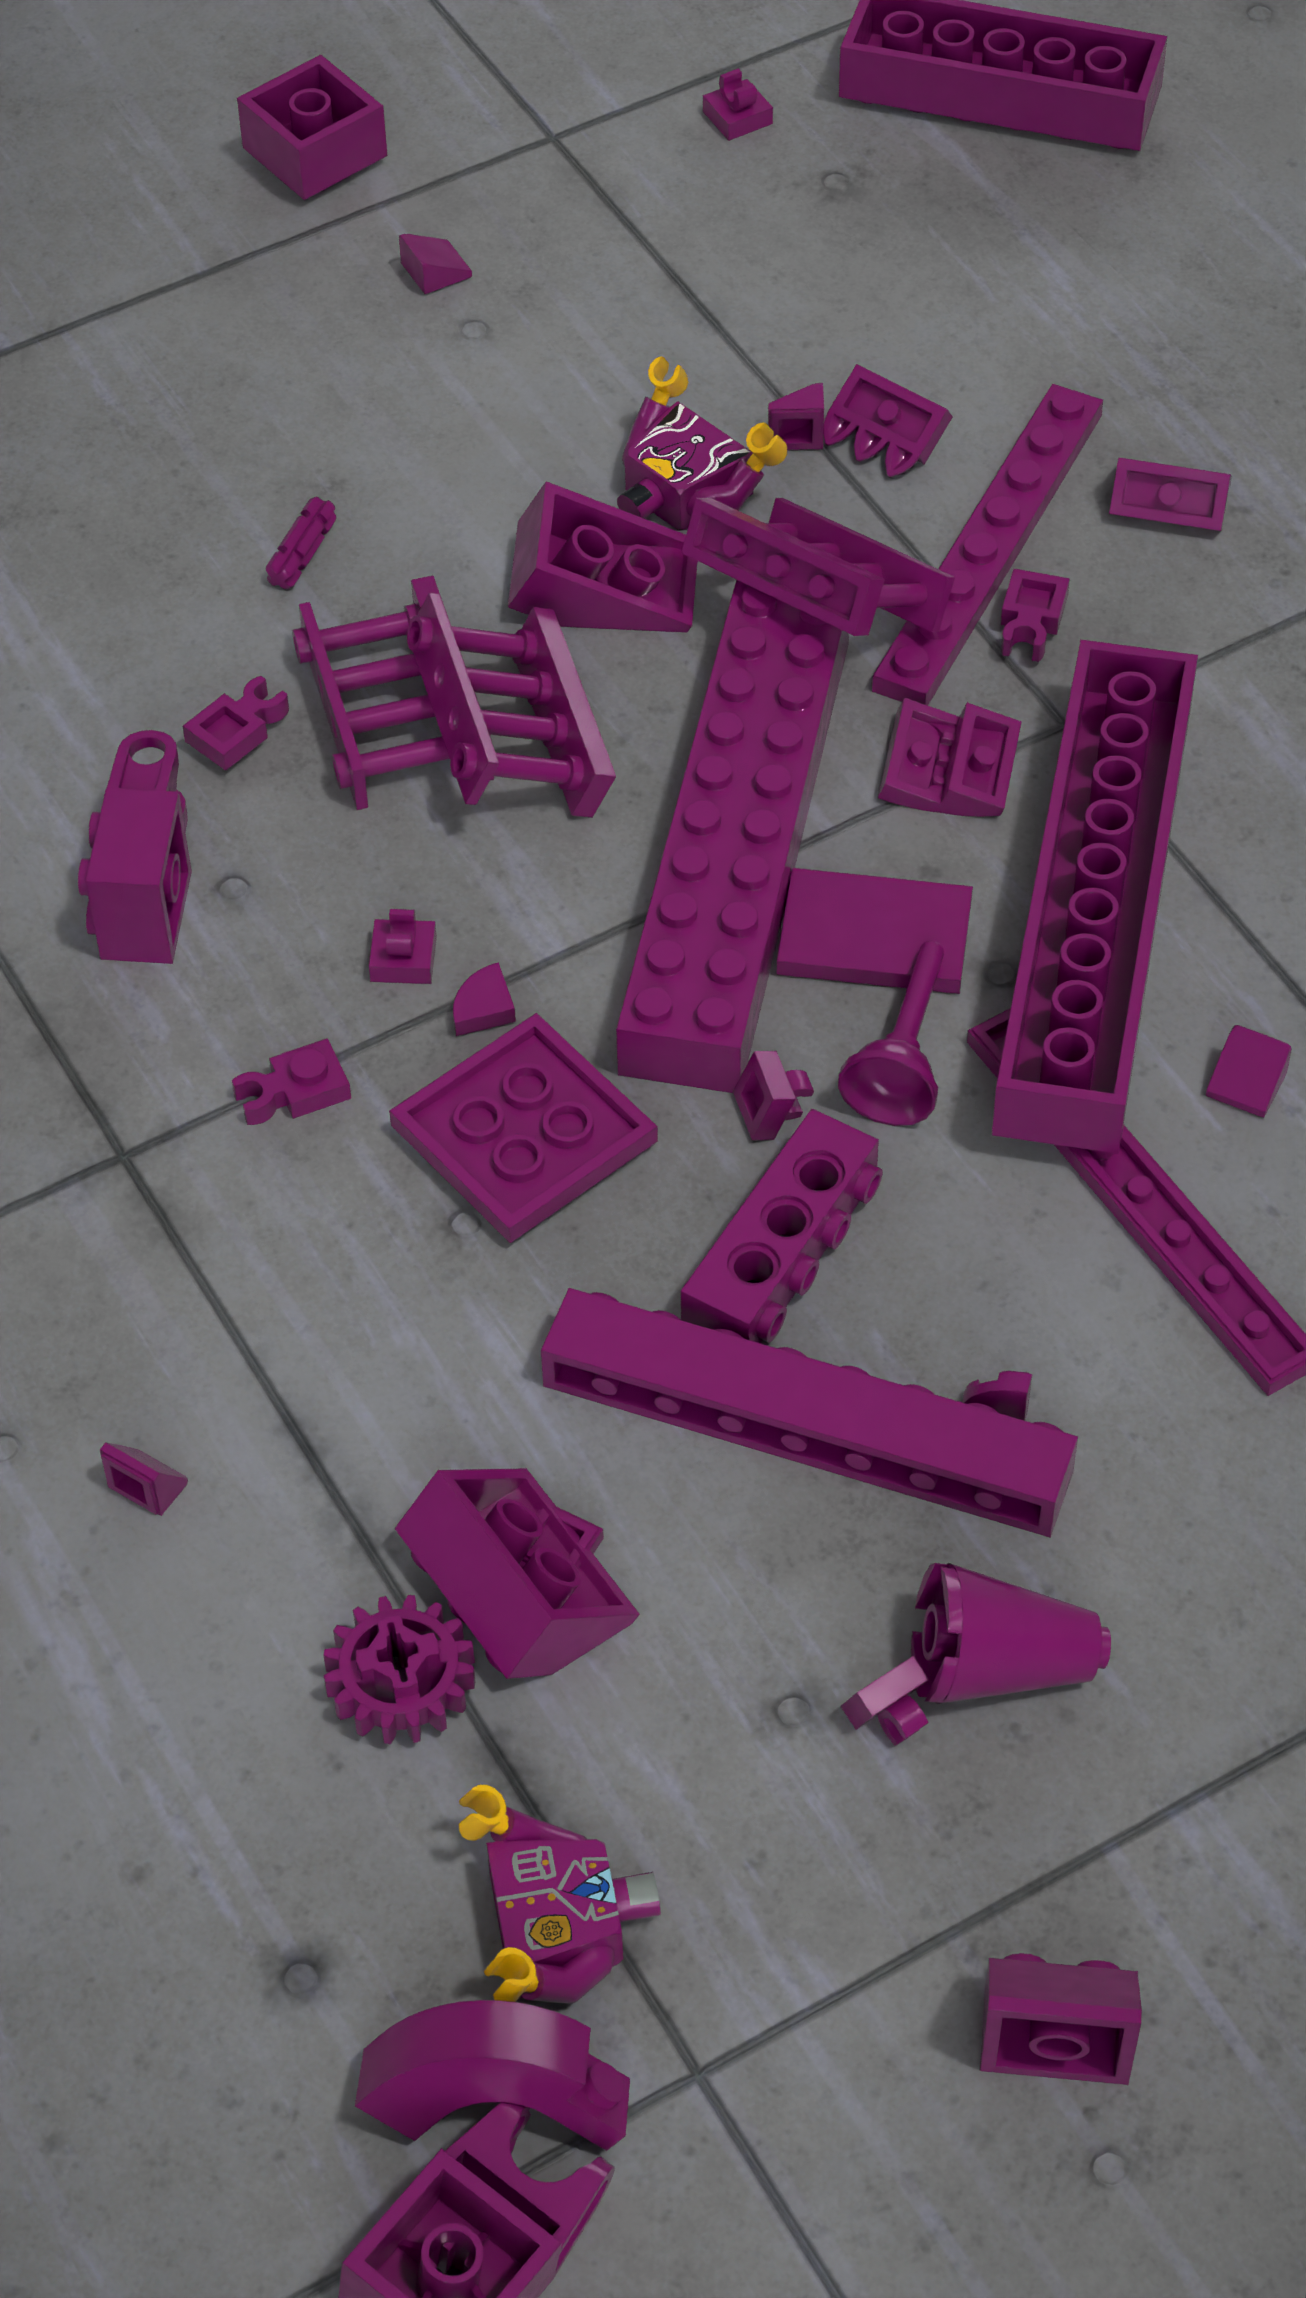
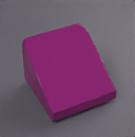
[399,234,472,294]
[768,383,824,450]
[1205,1025,1292,1118]
[100,1442,188,1516]

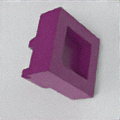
[703,68,773,141]
[369,909,437,984]
[733,1051,814,1140]
[840,1656,929,1746]

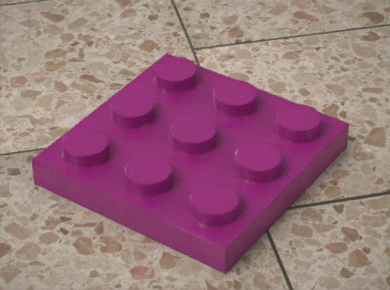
[389,1013,658,1243]

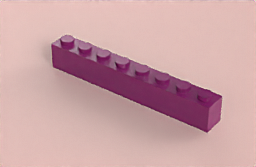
[541,1288,1078,1538]

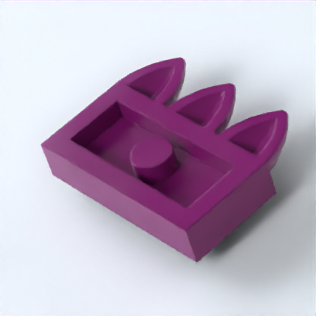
[823,364,953,478]

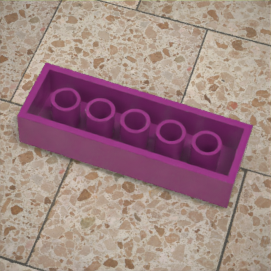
[839,0,1168,151]

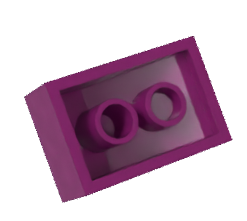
[508,481,698,633]

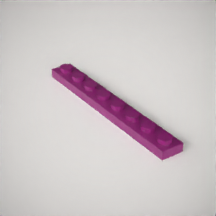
[872,384,1103,705]

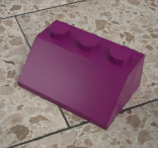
[395,1468,640,1679]

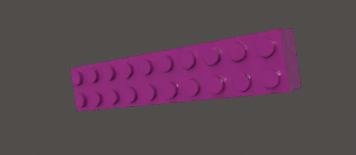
[616,580,849,1093]
[992,639,1198,1154]

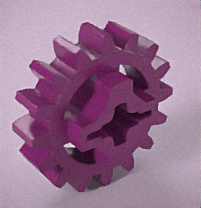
[323,1595,476,1744]

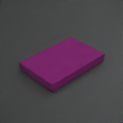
[777,868,973,994]

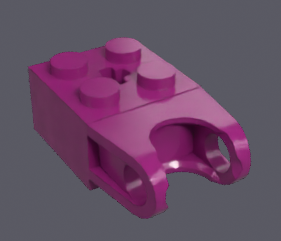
[78,730,192,964]
[338,2102,615,2298]

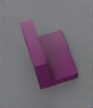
[1109,457,1232,531]

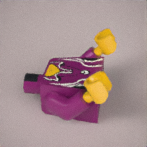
[617,356,787,530]

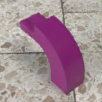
[355,2000,630,2151]

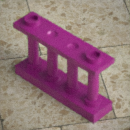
[681,498,955,636]
[292,575,494,810]
[407,593,616,818]

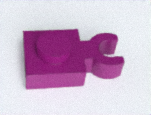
[1001,569,1070,662]
[182,676,289,771]
[232,1038,352,1125]

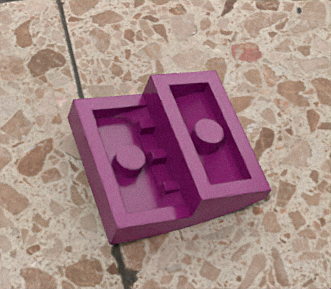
[878,697,1022,817]

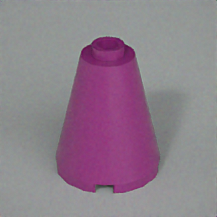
[911,1563,1111,1704]

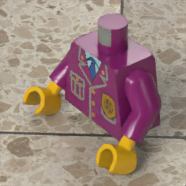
[459,1784,661,2004]

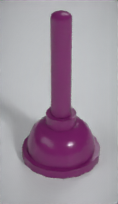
[838,941,944,1126]

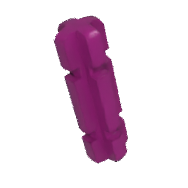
[266,496,336,590]

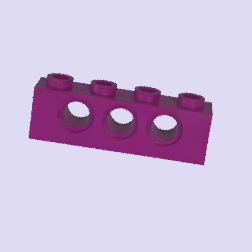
[681,1108,883,1344]

